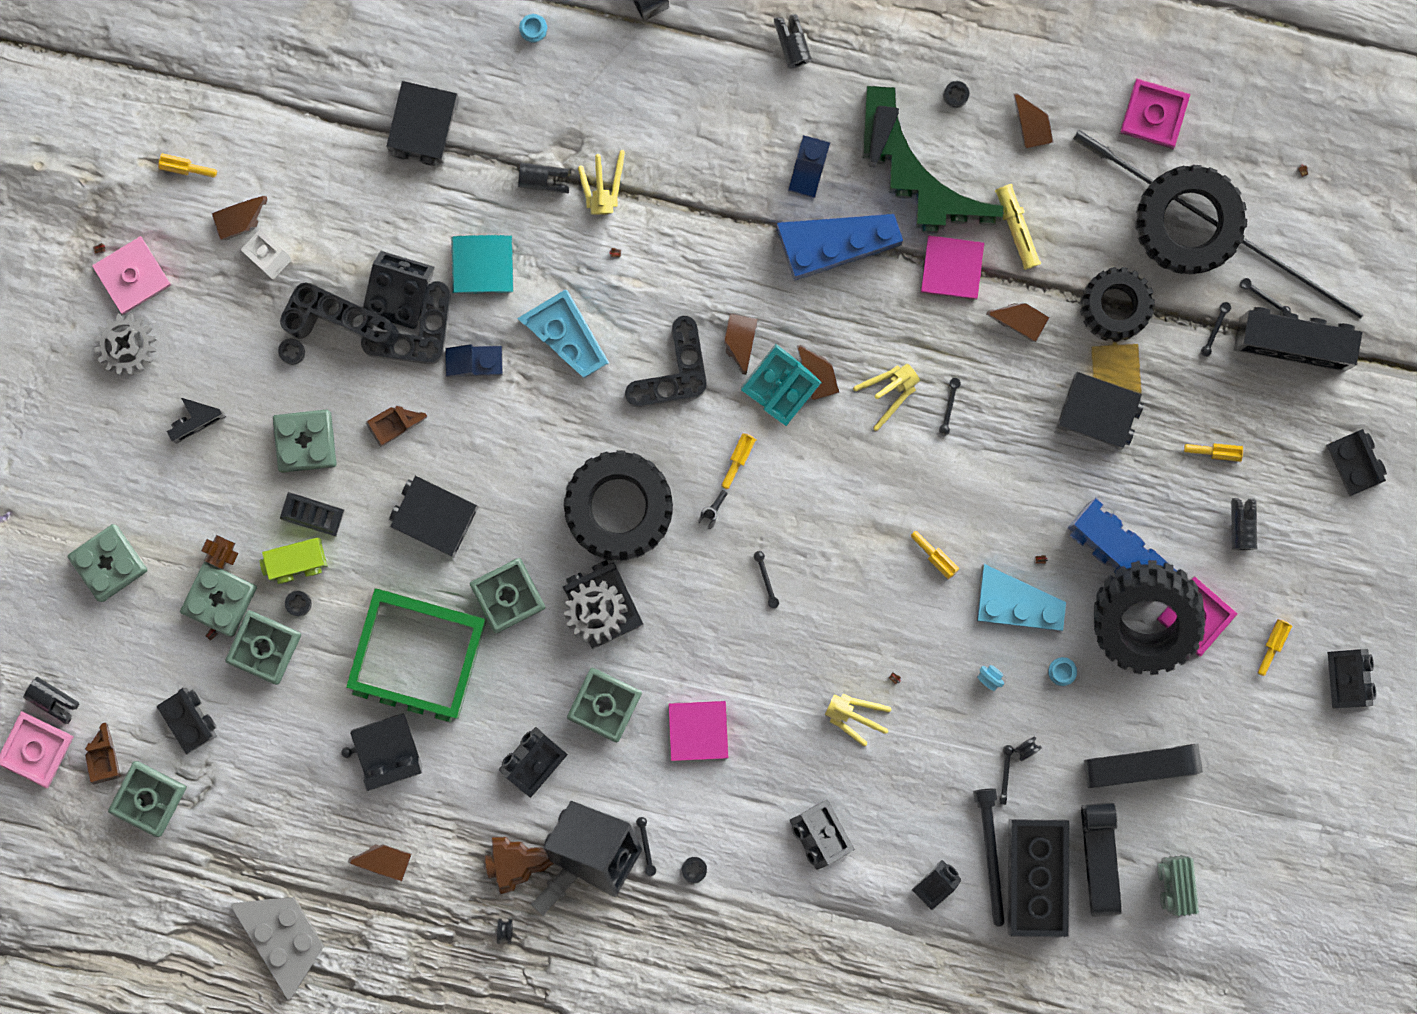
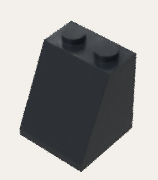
[544,800,642,898]

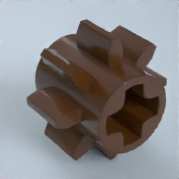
[201,535,239,569]

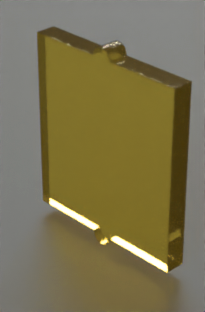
[1091,342,1142,394]

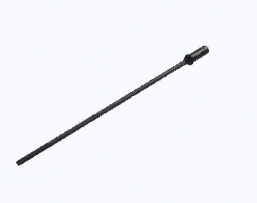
[1073,129,1364,319]

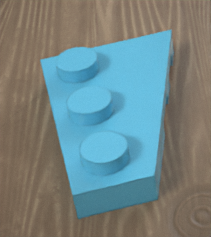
[517,289,609,378]
[977,564,1066,631]

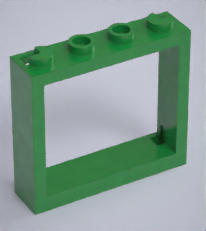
[346,588,487,723]

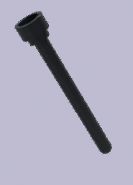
[973,788,1005,927]

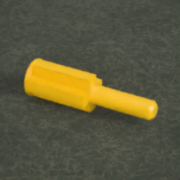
[158,153,217,178]
[721,433,757,489]
[1184,443,1243,463]
[911,531,959,580]
[1258,619,1293,676]

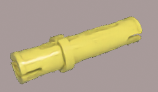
[995,184,1041,270]

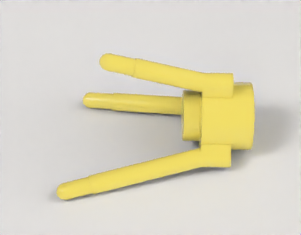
[578,150,625,215]
[853,363,920,431]
[825,694,891,746]

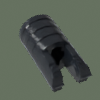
[774,14,812,68]
[518,162,572,194]
[1231,498,1258,550]
[23,676,80,724]

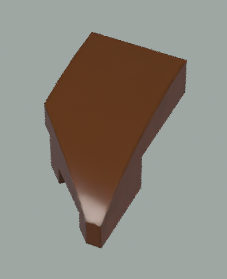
[1013,93,1053,148]
[212,196,267,240]
[986,303,1050,342]
[724,314,758,375]
[797,345,840,400]
[366,406,428,447]
[85,722,121,785]
[348,844,412,881]

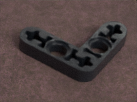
[361,281,451,364]
[625,316,707,407]

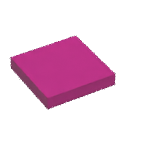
[1120,78,1191,149]
[921,235,984,300]
[1156,576,1238,657]
[669,701,728,761]

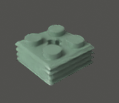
[273,409,337,473]
[67,524,148,602]
[470,558,546,633]
[180,562,257,637]
[225,610,301,685]
[567,668,642,743]
[108,761,187,837]
[1157,855,1199,917]

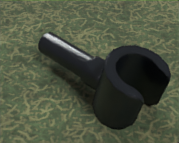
[698,490,728,529]

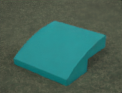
[451,235,513,294]
[741,344,821,426]

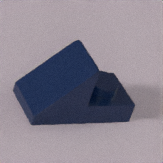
[788,135,831,198]
[445,344,503,377]

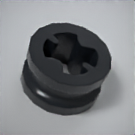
[943,81,970,108]
[278,338,306,365]
[285,590,312,617]
[1013,736,1042,762]
[682,857,707,883]
[497,918,513,945]

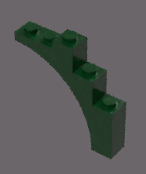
[862,86,1004,234]

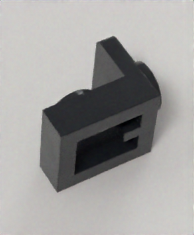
[912,860,961,911]

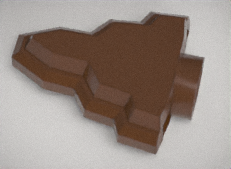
[485,837,554,894]

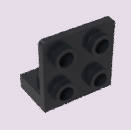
[363,251,435,329]
[350,713,422,791]

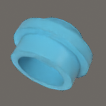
[519,14,547,43]
[1048,657,1077,686]
[977,665,1005,691]

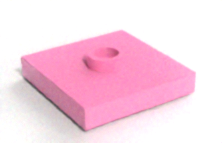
[92,236,171,315]
[0,711,74,788]

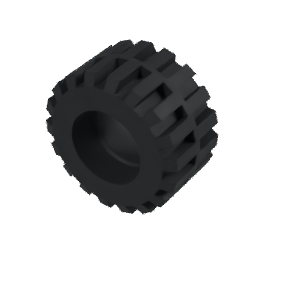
[1080,267,1155,342]

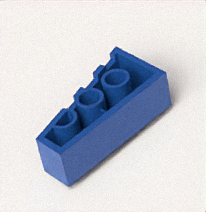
[776,214,903,281]
[1068,498,1177,575]

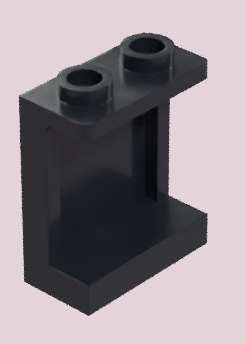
[386,81,459,166]
[1056,372,1144,450]
[389,475,479,558]
[563,560,644,649]

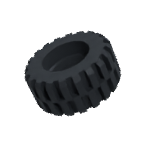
[1135,165,1248,275]
[563,450,673,561]
[1094,560,1205,675]

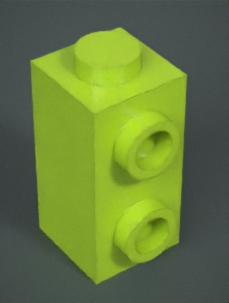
[259,537,328,584]

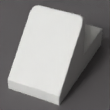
[241,229,291,279]

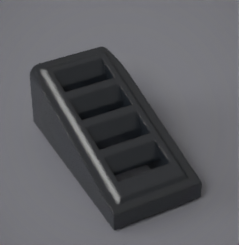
[868,105,899,167]
[280,492,345,537]

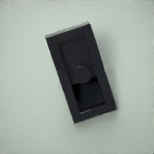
[166,398,226,444]

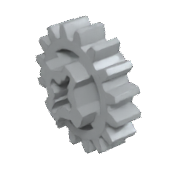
[93,314,157,376]
[564,580,627,644]

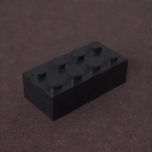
[1234,307,1363,372]
[1008,819,1070,937]

